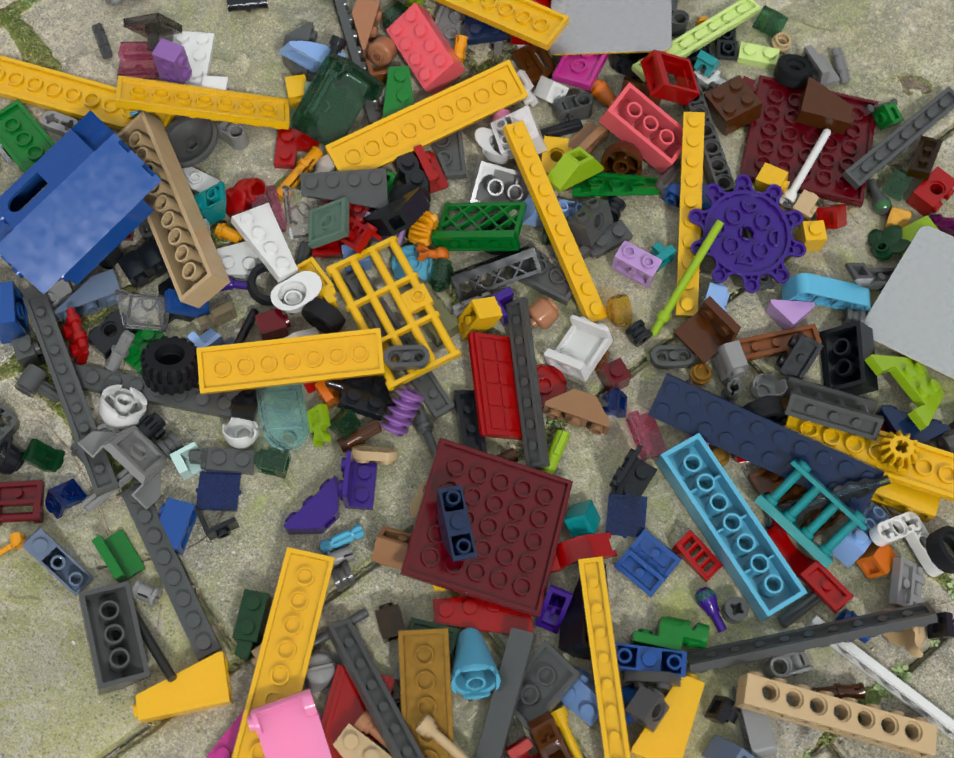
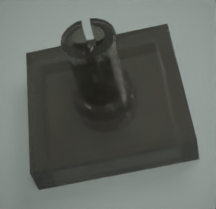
[123,13,182,52]

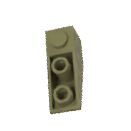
[418,277,459,348]

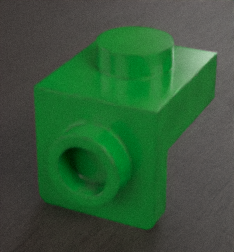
[872,102,904,131]

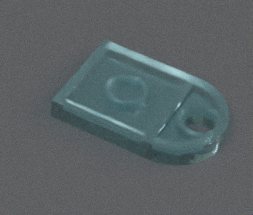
[255,384,310,451]

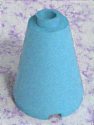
[451,628,501,699]

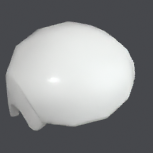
[222,417,259,449]

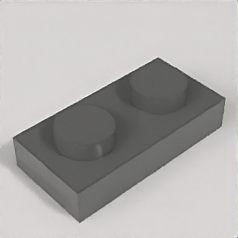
[624,671,681,691]

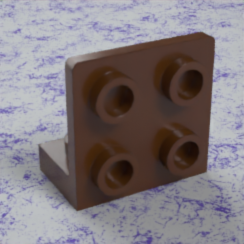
[674,296,741,364]

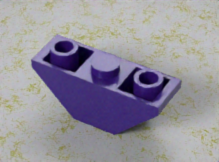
[283,476,340,535]

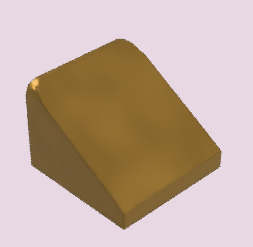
[883,207,912,231]

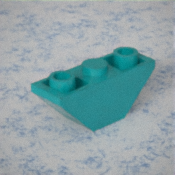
[194,181,227,225]

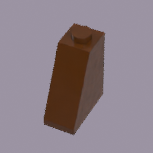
[795,77,855,135]

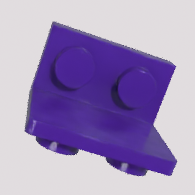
[338,450,378,510]

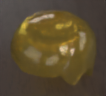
[606,294,632,327]

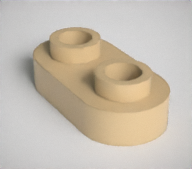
[352,445,398,465]

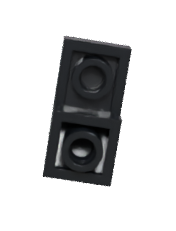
[715,27,738,61]

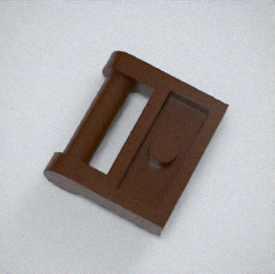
[511,45,557,85]

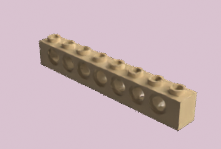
[735,671,938,758]

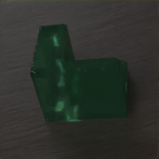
[753,5,789,38]

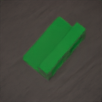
[92,530,146,583]

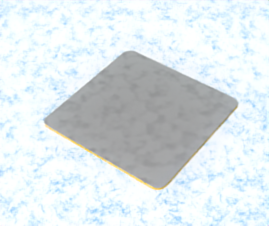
[549,0,672,55]
[865,226,954,380]

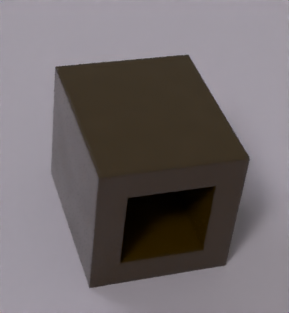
[375,602,406,643]

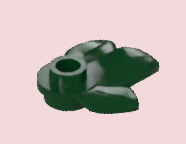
[868,225,911,261]

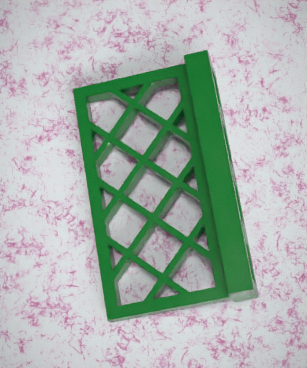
[431,202,527,251]

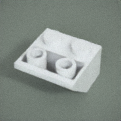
[490,105,547,157]

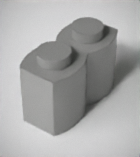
[713,340,749,385]

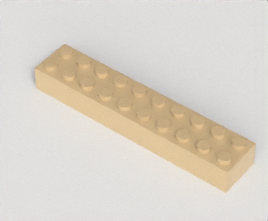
[117,111,230,308]

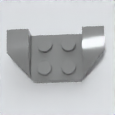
[77,425,168,510]

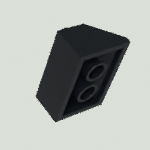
[819,320,878,395]

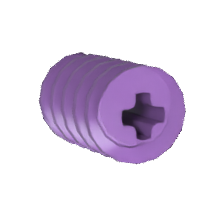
[380,385,425,436]

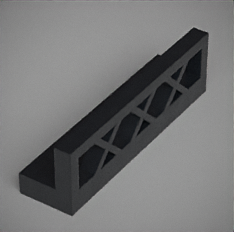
[450,244,542,301]

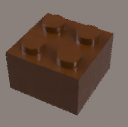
[704,75,762,136]

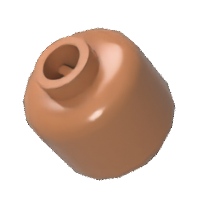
[368,36,397,67]
[529,297,559,329]

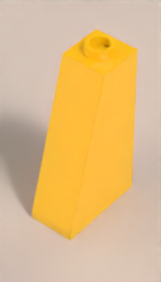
[133,651,234,723]
[630,672,705,758]

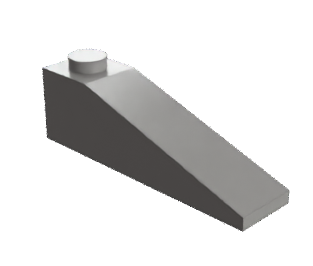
[469,160,558,203]

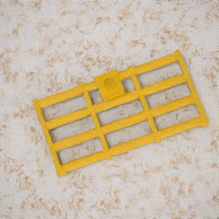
[326,235,462,391]

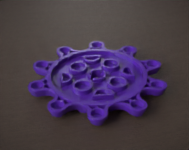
[688,174,806,293]

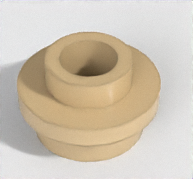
[771,32,791,52]

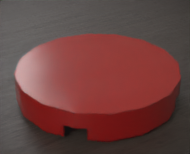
[536,364,567,408]

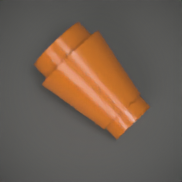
[589,79,616,107]

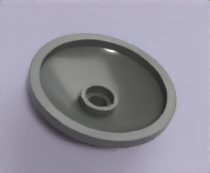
[165,116,219,168]

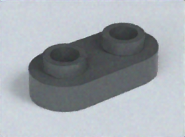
[650,344,696,369]
[383,345,430,370]

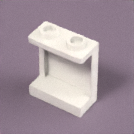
[543,315,613,382]

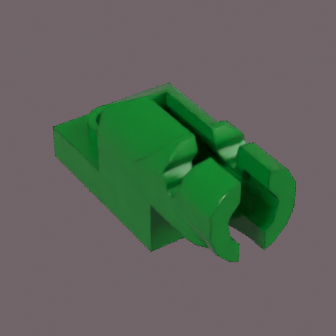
[629,616,710,651]

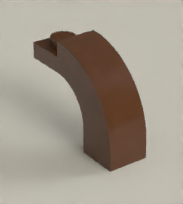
[527,711,572,758]

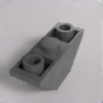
[282,22,318,76]

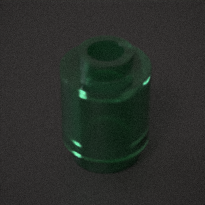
[428,258,453,292]

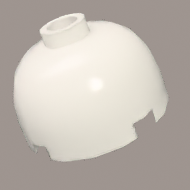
[98,384,147,429]

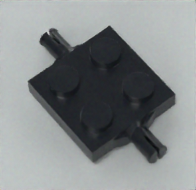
[326,375,396,421]

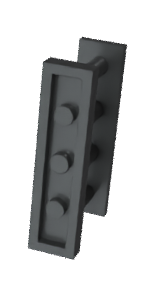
[783,376,884,441]

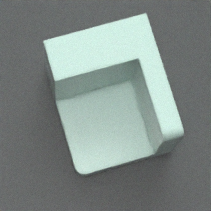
[169,442,205,481]

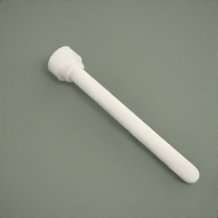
[779,128,831,208]

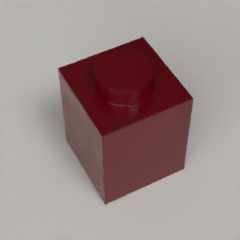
[254,308,291,341]
[598,357,632,395]

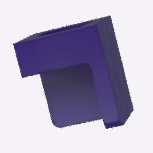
[491,286,514,326]

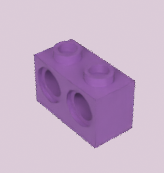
[152,38,192,84]

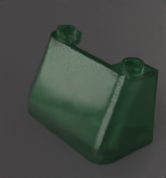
[290,53,385,147]

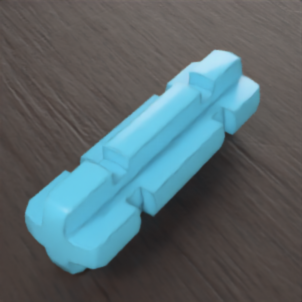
[319,524,365,554]

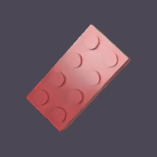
[386,3,466,95]
[598,82,682,174]

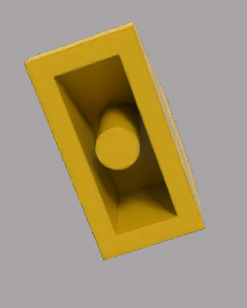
[458,296,503,341]

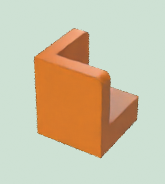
[314,379,342,410]
[856,542,898,579]

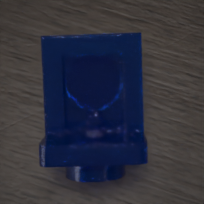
[45,479,87,519]

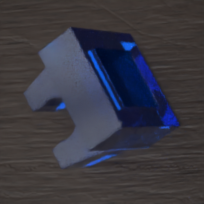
[602,388,628,418]

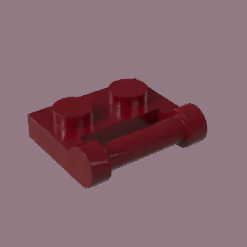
[0,480,45,526]

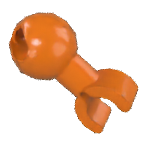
[415,244,450,263]

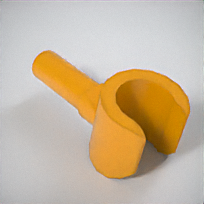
[0,532,25,556]

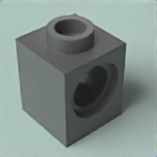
[625,685,670,732]

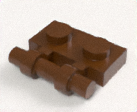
[747,468,807,504]

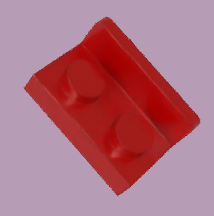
[413,144,449,194]
[339,215,382,254]

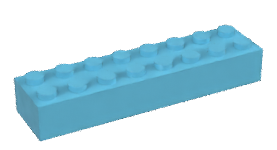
[656,433,807,622]

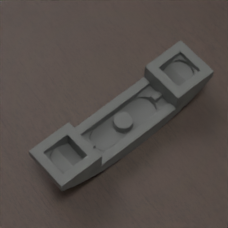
[845,262,899,290]

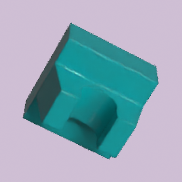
[694,50,721,77]
[650,242,677,272]

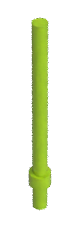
[651,220,724,337]

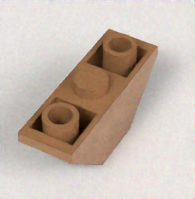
[543,388,611,435]

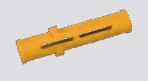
[273,146,324,201]

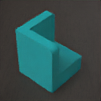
[564,500,601,538]

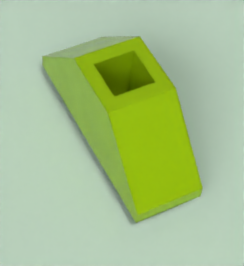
[547,146,604,193]

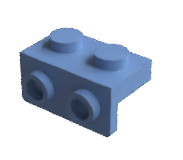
[561,666,599,727]

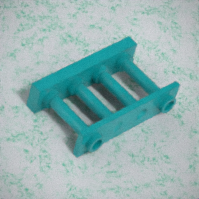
[754,459,867,568]

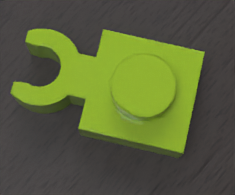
[306,403,331,447]

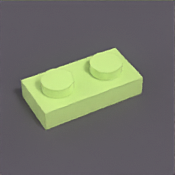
[737,42,780,70]

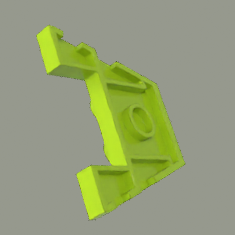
[865,354,945,431]

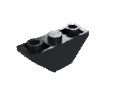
[363,187,430,236]

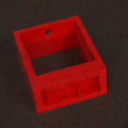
[640,49,700,105]

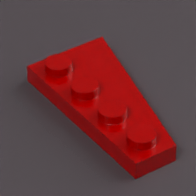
[433,596,534,635]

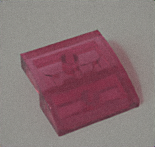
[117,41,160,80]

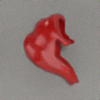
[225,178,266,219]

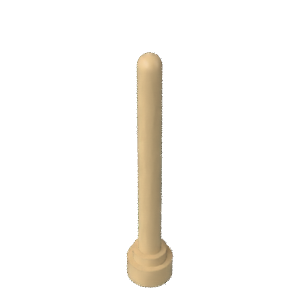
[414,713,470,758]

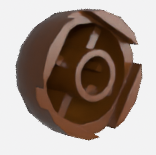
[600,141,642,175]

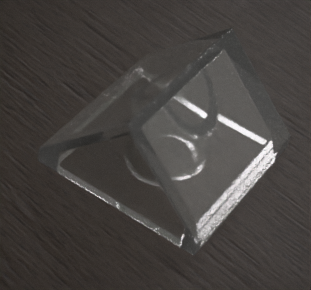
[282,185,319,239]
[115,289,170,332]

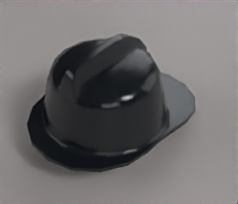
[0,435,25,475]

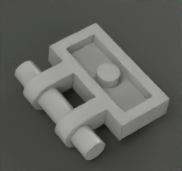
[889,557,925,608]

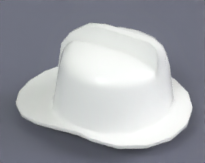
[475,127,514,165]
[270,271,322,313]

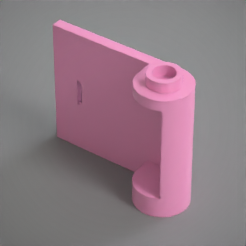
[247,688,332,758]

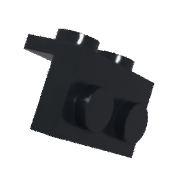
[775,332,824,379]

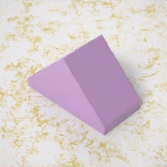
[765,299,815,330]

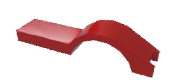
[767,520,854,614]
[550,532,617,574]

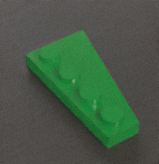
[382,66,414,119]
[572,172,660,197]

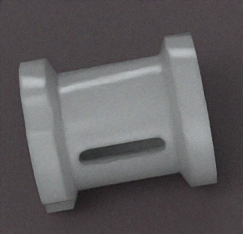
[131,578,163,608]

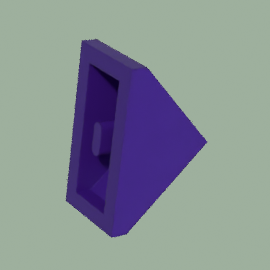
[535,584,573,634]

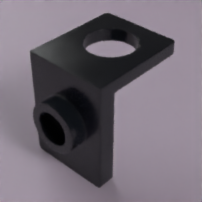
[195,509,240,541]

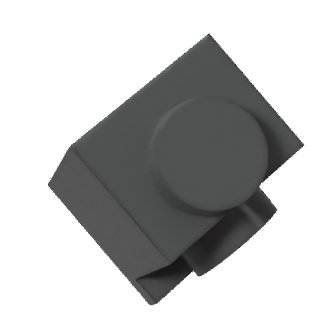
[11,335,46,369]

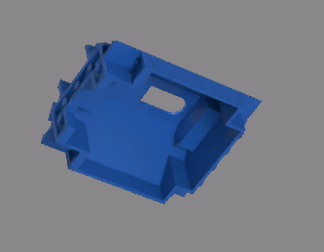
[0,110,162,294]

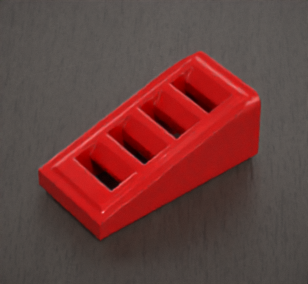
[672,530,723,582]

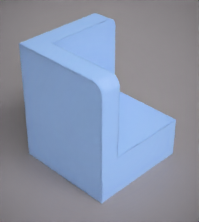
[186,328,225,348]

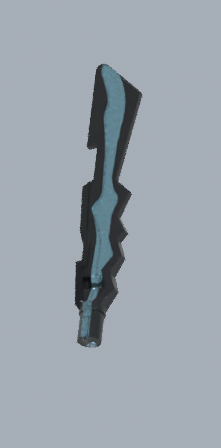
[766,475,891,529]

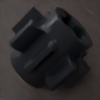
[138,412,166,441]

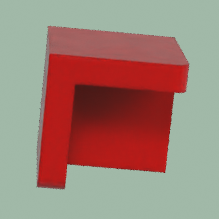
[816,204,847,229]

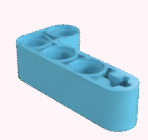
[781,273,871,313]

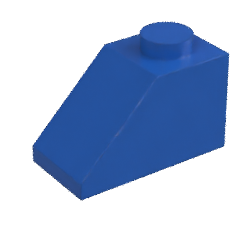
[159,497,198,555]

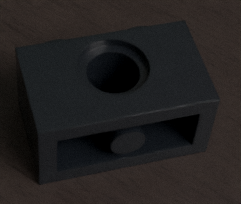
[88,308,140,360]

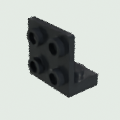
[609,444,657,509]

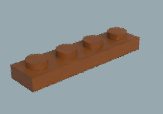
[732,324,822,361]

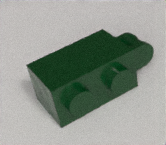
[232,589,272,661]

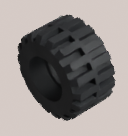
[140,336,199,396]

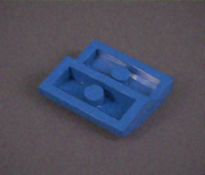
[614,528,682,597]

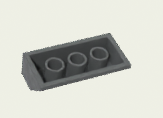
[79,581,150,695]

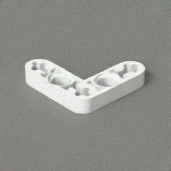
[869,511,945,577]

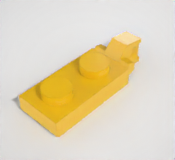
[296,257,339,308]

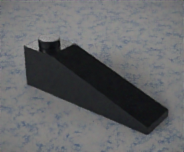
[558,564,609,660]

